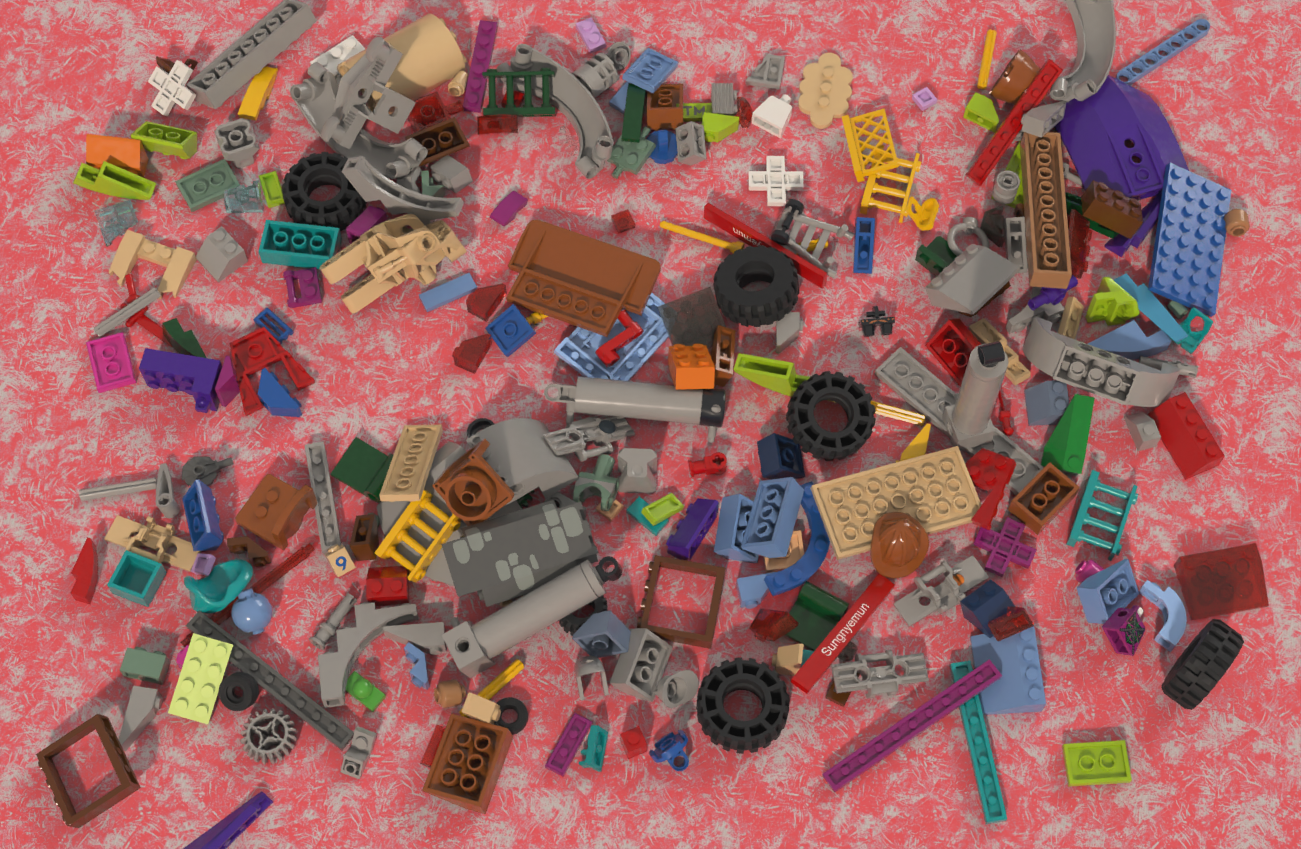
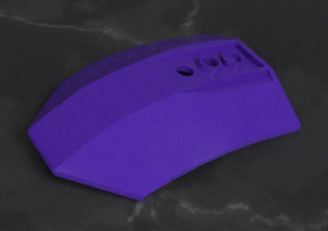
[1054,75,1189,200]

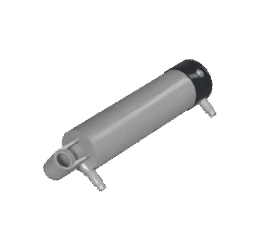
[544,376,726,443]

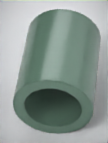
[1167,300,1188,319]

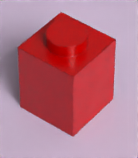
[620,726,647,759]

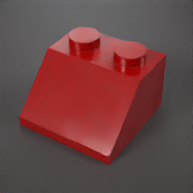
[366,566,409,606]

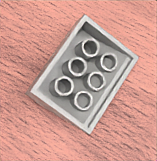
[925,244,1020,314]

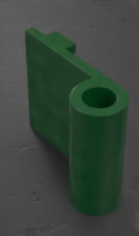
[330,437,394,503]
[778,581,849,651]

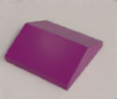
[215,355,240,407]

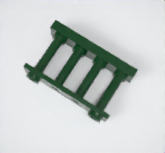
[482,68,556,118]

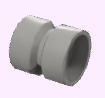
[992,170,1020,204]

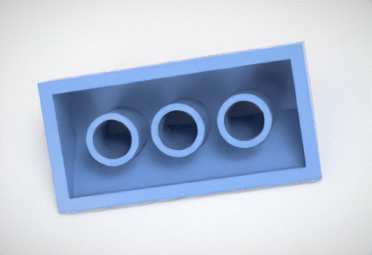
[741,477,804,558]

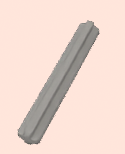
[94,287,161,337]
[79,477,157,501]

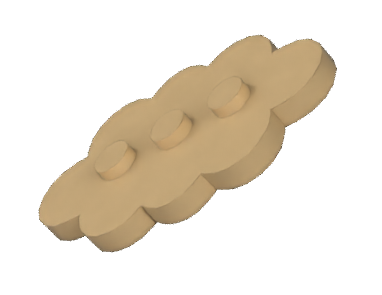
[798,53,853,129]

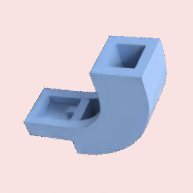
[1139,580,1187,652]

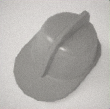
[654,670,699,708]

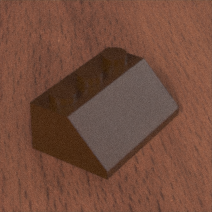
[405,117,470,167]

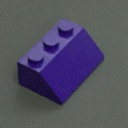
[666,498,719,561]

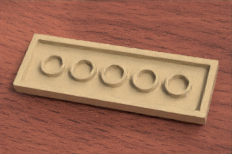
[379,424,443,502]

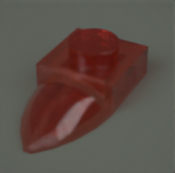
[736,97,754,128]

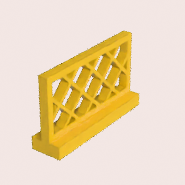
[841,109,899,182]

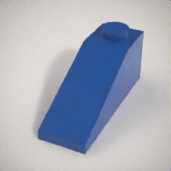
[853,217,875,274]

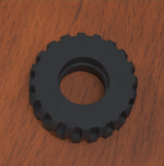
[282,152,367,231]
[713,246,799,327]
[786,371,876,461]
[1161,619,1244,710]
[696,657,790,754]

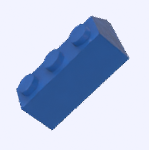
[182,480,224,551]

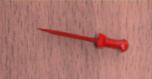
[998,390,1014,436]

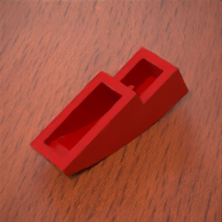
[71,537,98,604]

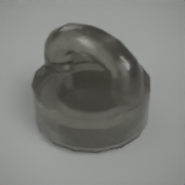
[838,641,858,661]

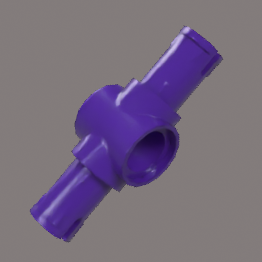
[1028,275,1078,310]

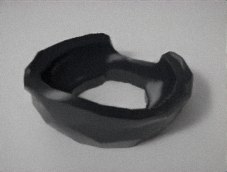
[467,418,494,438]

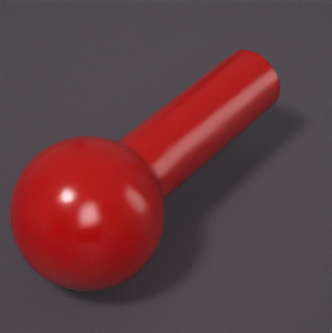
[125,274,140,304]

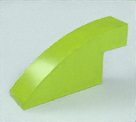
[73,161,156,200]
[733,353,810,397]

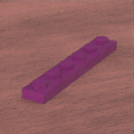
[463,20,498,113]

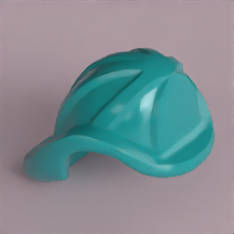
[184,559,253,613]

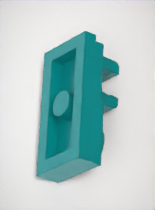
[579,725,608,772]

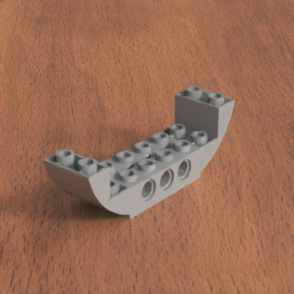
[1022,316,1181,407]

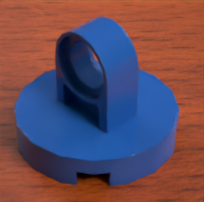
[647,130,678,164]
[649,730,689,771]

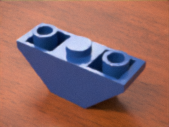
[258,368,302,417]

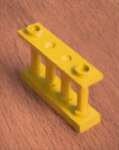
[859,145,921,223]
[375,490,462,583]

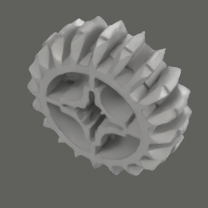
[240,708,297,764]

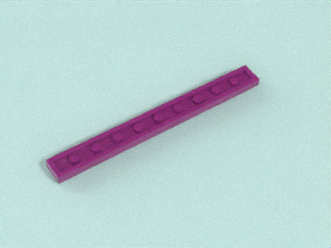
[822,659,1002,793]

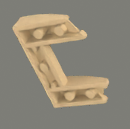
[109,230,197,299]

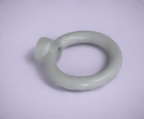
[947,217,989,256]

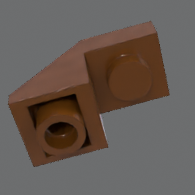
[227,536,271,567]

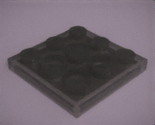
[657,287,726,349]

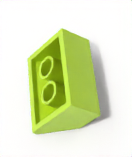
[131,121,197,159]

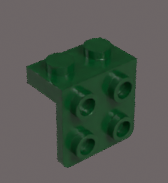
[915,236,957,277]

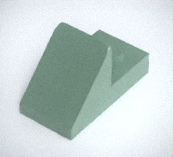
[421,170,445,198]

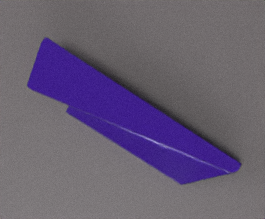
[1104,194,1162,257]
[183,792,273,849]

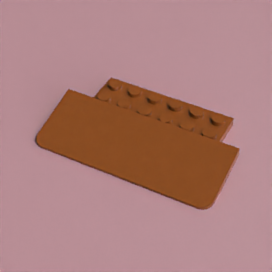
[506,220,661,337]

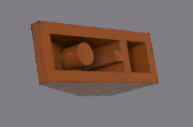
[710,325,736,387]

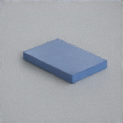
[622,48,678,93]

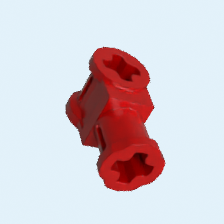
[688,452,727,478]

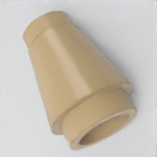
[448,71,468,97]

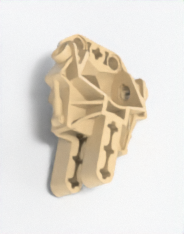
[319,214,467,314]

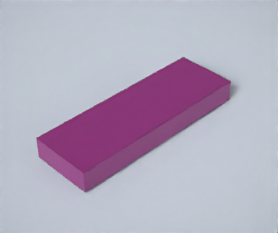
[545,712,593,777]

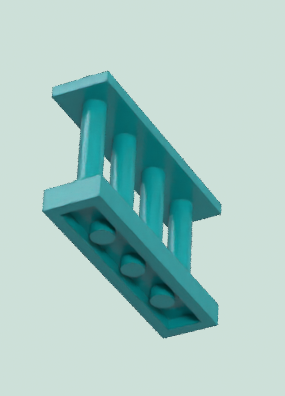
[1066,470,1139,561]

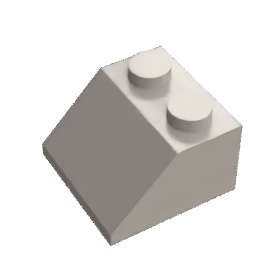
[196,226,248,283]

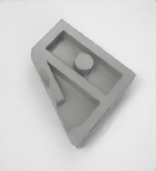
[746,54,785,90]

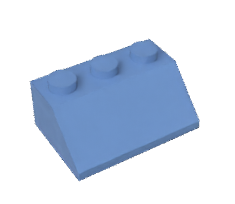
[714,494,759,563]

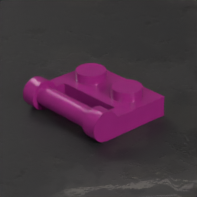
[283,267,322,308]

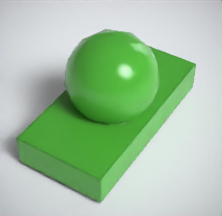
[345,671,386,712]

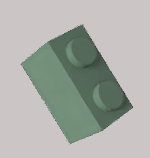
[120,647,171,685]

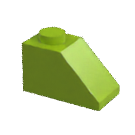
[963,92,999,133]
[702,112,739,142]

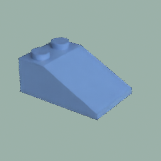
[1077,559,1139,624]

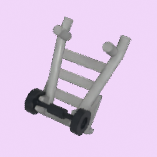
[769,199,854,278]

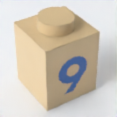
[324,544,356,577]

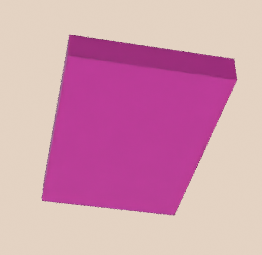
[86,332,136,393]

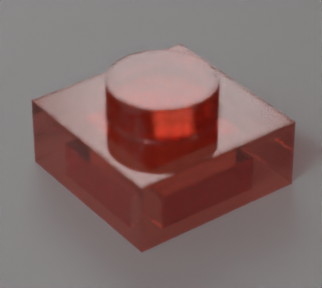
[611,209,635,234]

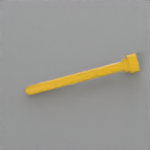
[660,221,745,254]

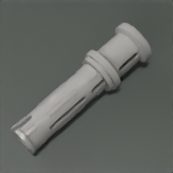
[309,593,357,650]

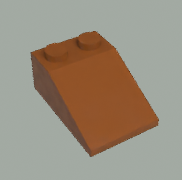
[647,84,683,130]

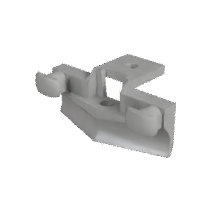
[321,36,416,149]

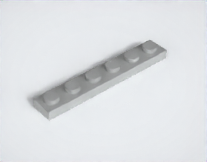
[304,441,341,554]

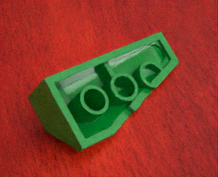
[1040,394,1095,474]

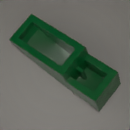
[162,318,206,358]

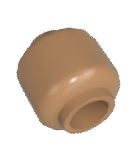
[1224,209,1250,237]
[434,679,466,708]

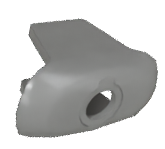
[574,656,609,701]

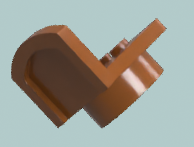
[432,439,515,526]
[235,474,318,550]

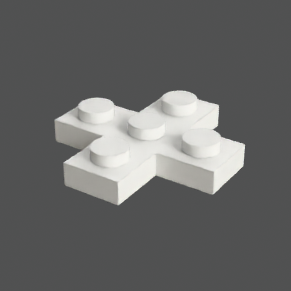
[148,60,196,116]
[748,156,804,206]

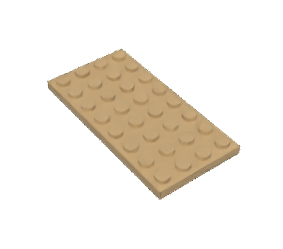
[810,446,981,560]

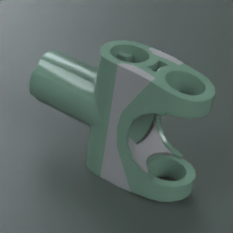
[573,454,619,511]

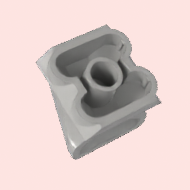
[214,118,260,168]
[618,448,657,494]

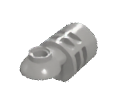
[572,42,631,99]

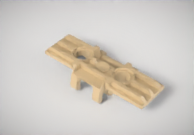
[104,515,201,572]

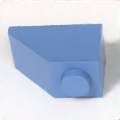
[736,572,775,609]

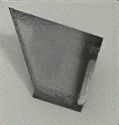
[980,206,1005,247]

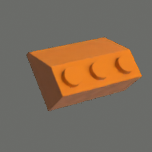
[86,134,149,178]

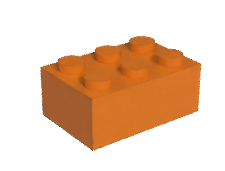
[668,343,715,390]

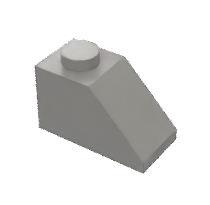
[776,312,803,353]
[1124,412,1161,451]

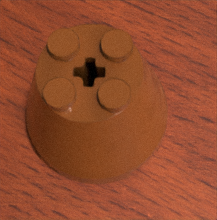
[989,49,1048,105]

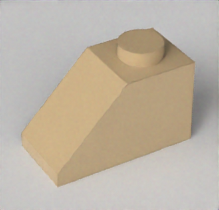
[771,644,804,676]
[462,692,501,725]

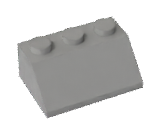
[609,628,673,702]

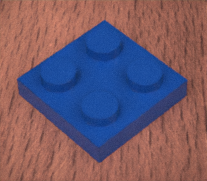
[485,304,536,357]

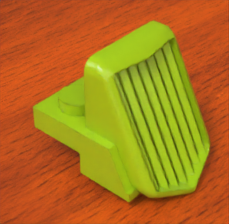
[1085,277,1139,326]

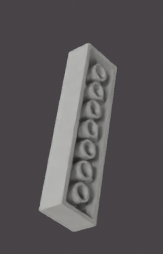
[186,0,317,109]

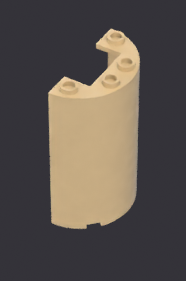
[337,14,467,114]

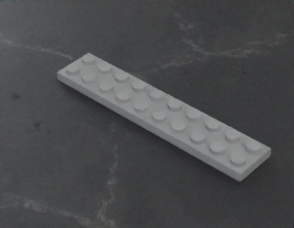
[874,347,1044,495]

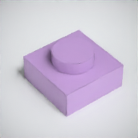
[912,87,937,111]
[191,553,216,576]

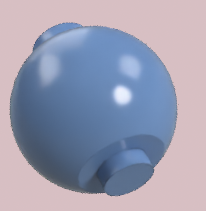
[231,588,272,635]

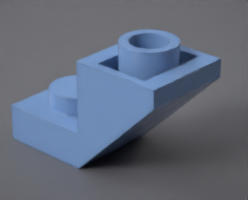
[404,642,430,690]

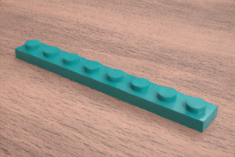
[950,661,1007,824]

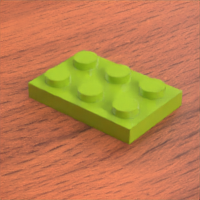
[1062,740,1132,787]

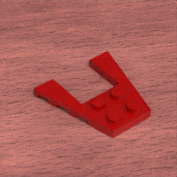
[229,327,315,416]
[965,448,1016,530]

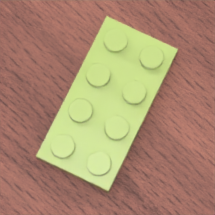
[168,633,233,724]

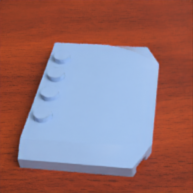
[554,292,677,381]

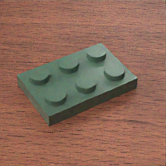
[175,159,241,212]

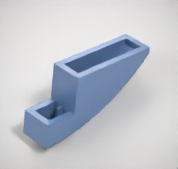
[1088,320,1171,360]

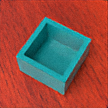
[107,550,167,607]

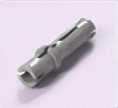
[1139,356,1198,378]

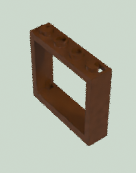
[637,555,726,649]
[36,714,141,828]

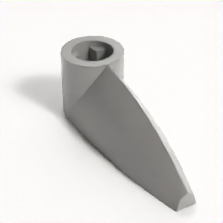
[156,463,180,518]

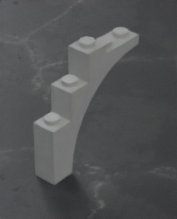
[342,156,464,225]
[318,602,419,708]

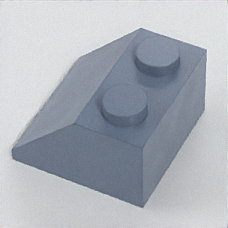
[1024,380,1069,426]
[572,610,631,658]

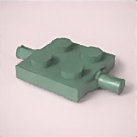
[607,126,656,179]

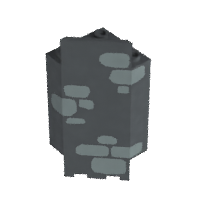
[441,500,598,607]

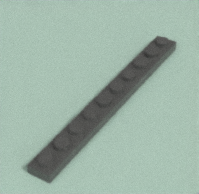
[186,610,354,751]

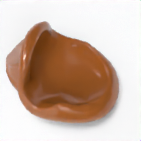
[870,512,929,579]

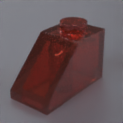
[477,114,518,135]
[466,283,507,322]
[452,334,492,374]
[749,608,799,642]

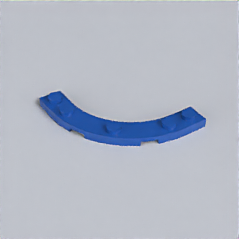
[764,481,830,596]

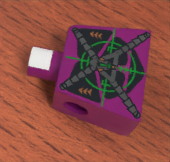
[1102,605,1145,656]

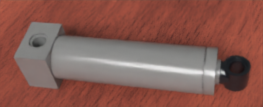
[942,341,1009,450]
[442,556,622,678]

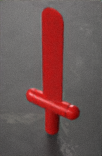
[120,303,172,347]

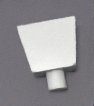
[752,94,793,139]

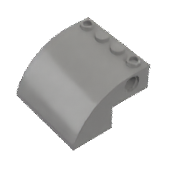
[466,418,579,506]

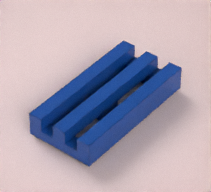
[253,307,293,345]

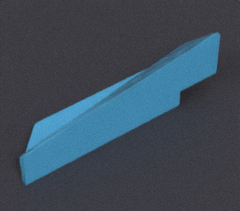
[1114,273,1188,342]

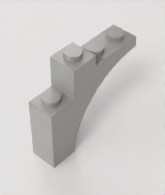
[1005,261,1064,334]

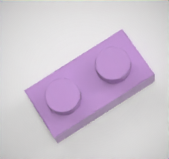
[576,17,606,53]

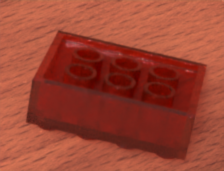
[1174,543,1269,620]

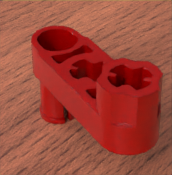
[595,310,644,368]

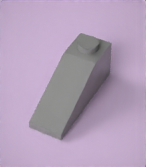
[1021,101,1067,138]
[1003,217,1028,273]
[383,622,446,655]
[119,686,163,751]

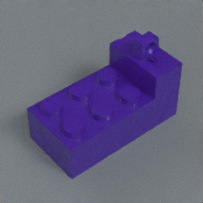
[139,348,222,413]

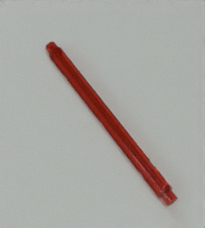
[180,543,315,648]

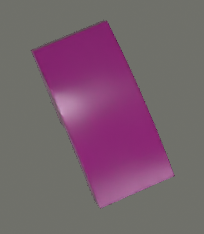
[490,190,528,227]

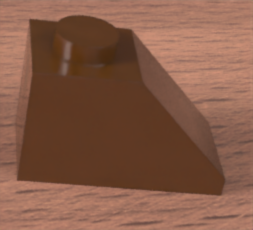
[350,514,379,561]

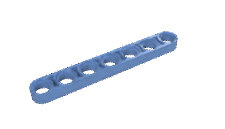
[1116,19,1210,85]

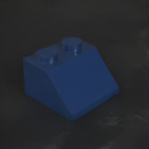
[757,433,805,480]
[960,579,1021,638]

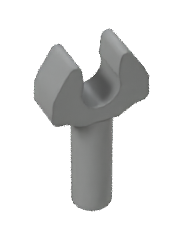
[1063,163,1083,187]

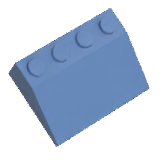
[970,626,1046,715]

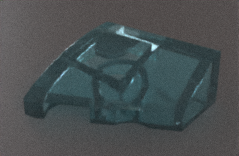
[224,180,264,213]
[95,200,138,247]

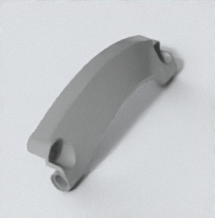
[1050,0,1116,102]
[496,44,614,179]
[290,62,428,179]

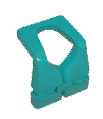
[1169,307,1213,354]

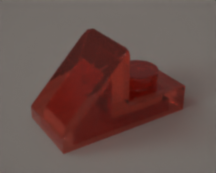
[988,606,1034,641]

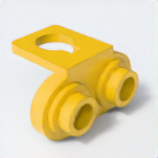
[906,196,939,231]

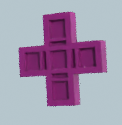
[973,517,1037,577]

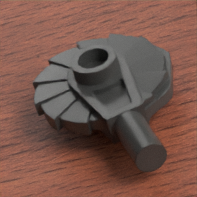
[182,456,234,486]

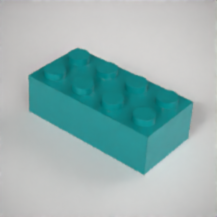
[258,220,342,269]

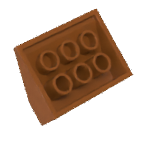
[422,713,513,814]

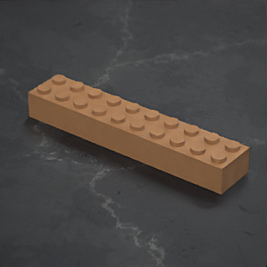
[1020,132,1072,289]

